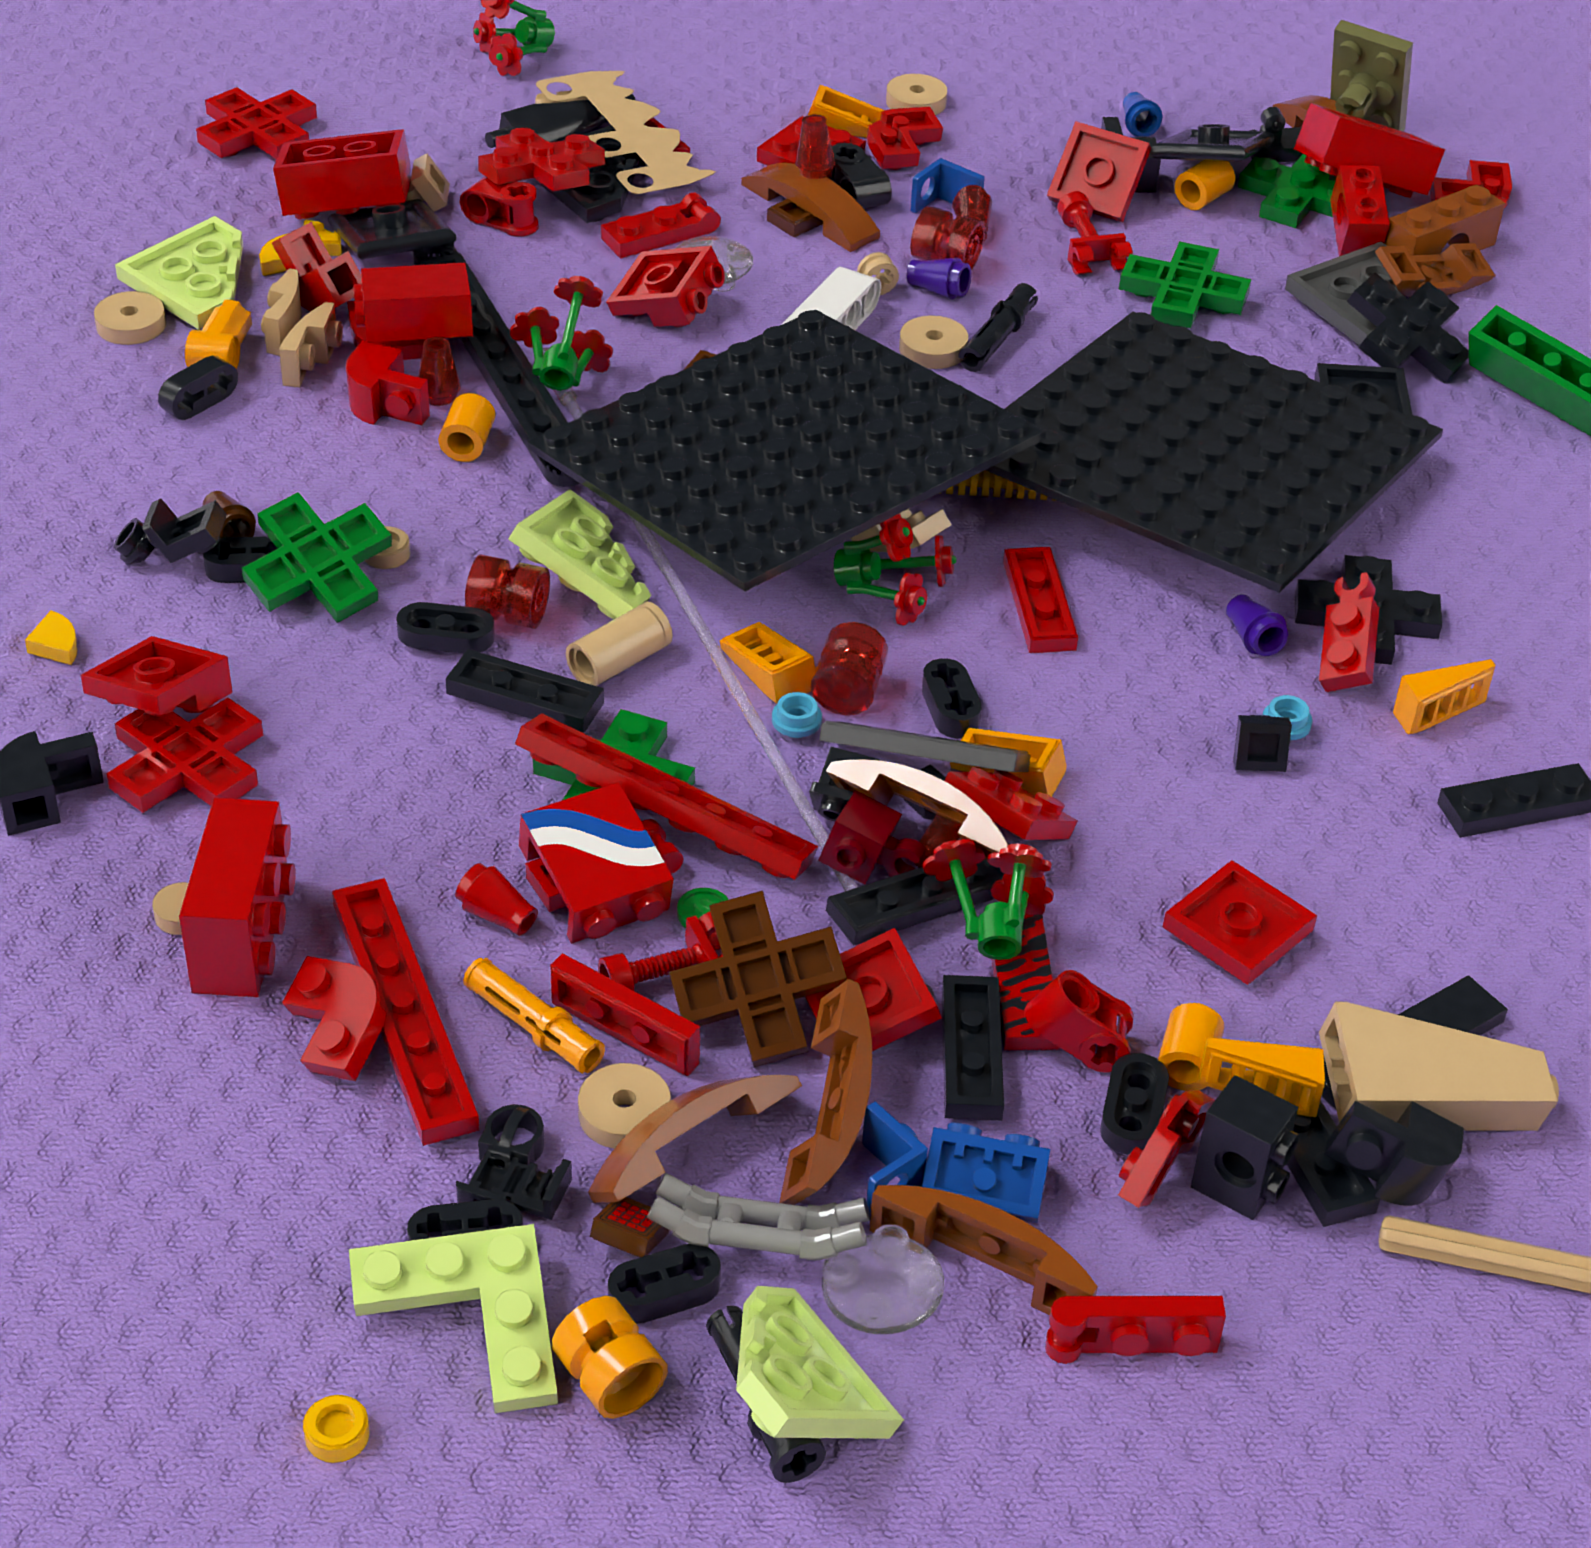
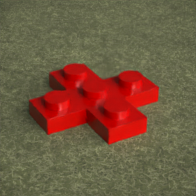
[196,87,317,159]
[478,128,605,192]
[107,697,264,813]

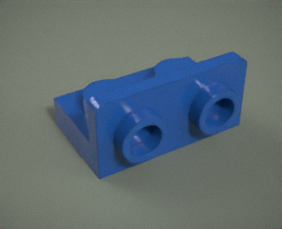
[922,1123,1050,1223]

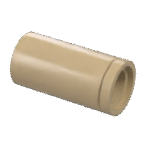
[566,602,673,686]

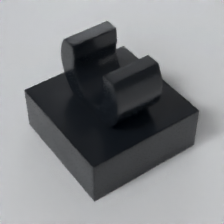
[1233,715,1292,772]

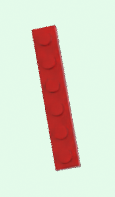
[515,713,818,880]
[332,878,480,1146]

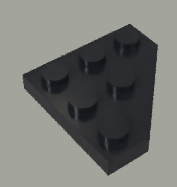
[533,125,641,223]

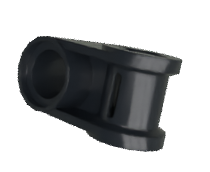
[828,143,892,210]

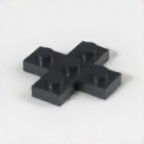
[1347,272,1469,383]
[1295,555,1442,665]

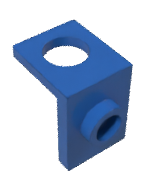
[910,158,985,214]
[862,1101,928,1217]

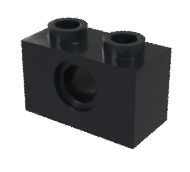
[1190,1075,1300,1220]

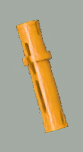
[463,957,605,1074]

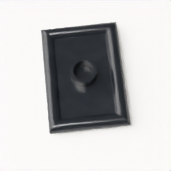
[1150,124,1275,161]
[328,199,456,260]

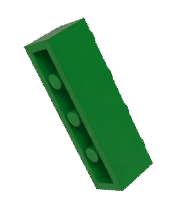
[1468,305,1591,436]

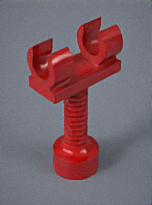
[1057,191,1133,275]
[598,912,723,991]

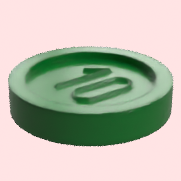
[677,888,729,928]

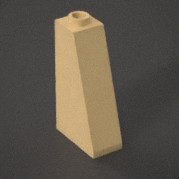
[1319,1002,1559,1131]

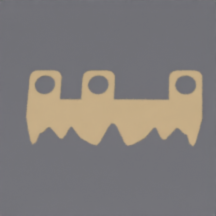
[536,71,716,194]

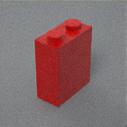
[353,263,473,343]

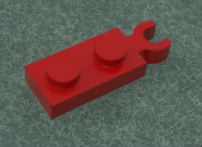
[1319,572,1379,692]

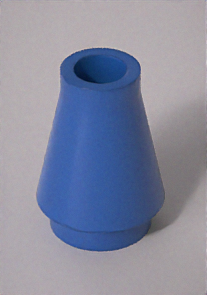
[1123,92,1163,137]

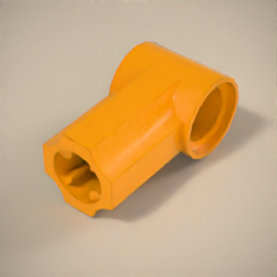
[185,300,252,369]

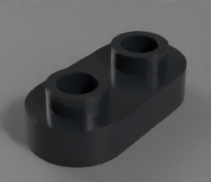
[396,602,495,654]
[1100,1053,1169,1155]

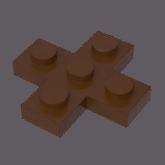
[669,890,847,1067]

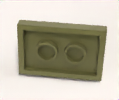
[1330,20,1413,132]

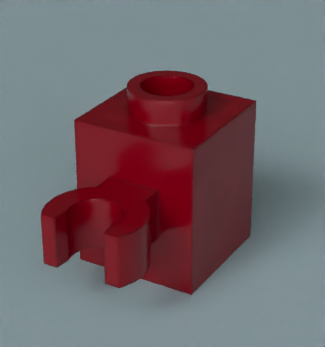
[818,790,926,885]

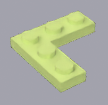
[349,1224,558,1413]

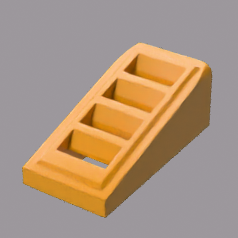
[807,84,884,138]
[719,622,817,704]
[1393,659,1496,735]
[950,728,1067,796]
[1199,1037,1325,1117]

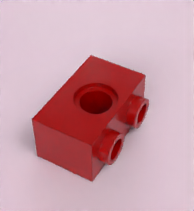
[1330,165,1390,256]

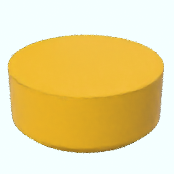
[303,1395,370,1463]

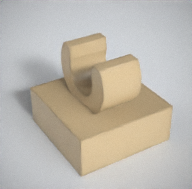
[406,153,450,212]

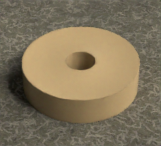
[886,74,947,115]
[94,291,166,345]
[899,315,968,369]
[578,1063,671,1149]

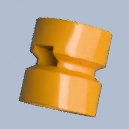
[552,1295,668,1419]

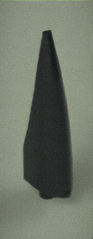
[485,94,635,148]

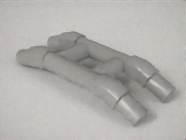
[647,1173,870,1261]

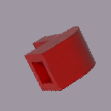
[272,222,362,312]
[346,340,430,425]

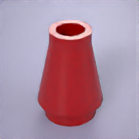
[455,863,538,936]

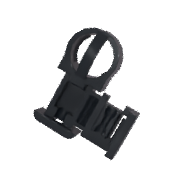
[456,1104,572,1220]

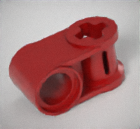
[459,176,539,236]
[1025,970,1134,1073]

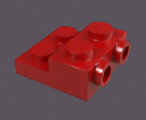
[606,245,725,327]
[81,636,233,715]

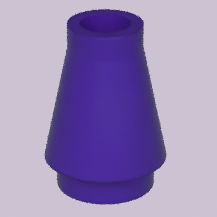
[906,258,972,300]
[1226,594,1288,656]

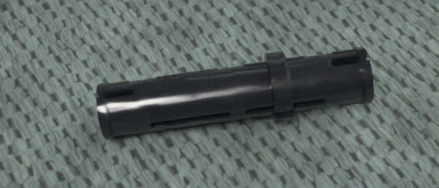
[958,283,1038,372]

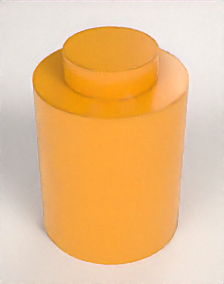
[1174,160,1235,210]
[438,393,496,462]
[1158,1003,1225,1091]

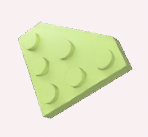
[115,216,243,330]
[508,489,651,619]
[736,1286,904,1439]

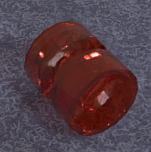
[910,205,985,270]
[465,554,550,629]
[811,622,888,716]

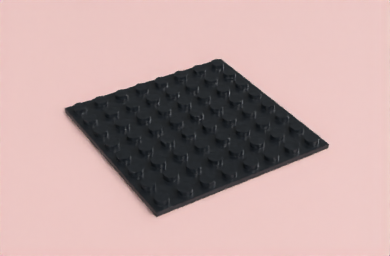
[527,309,1046,592]
[985,311,1443,593]

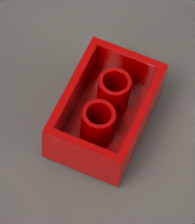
[1294,103,1445,198]
[273,129,412,219]
[179,797,296,997]

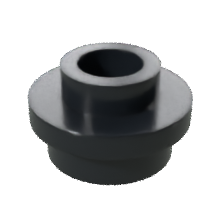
[113,518,155,564]

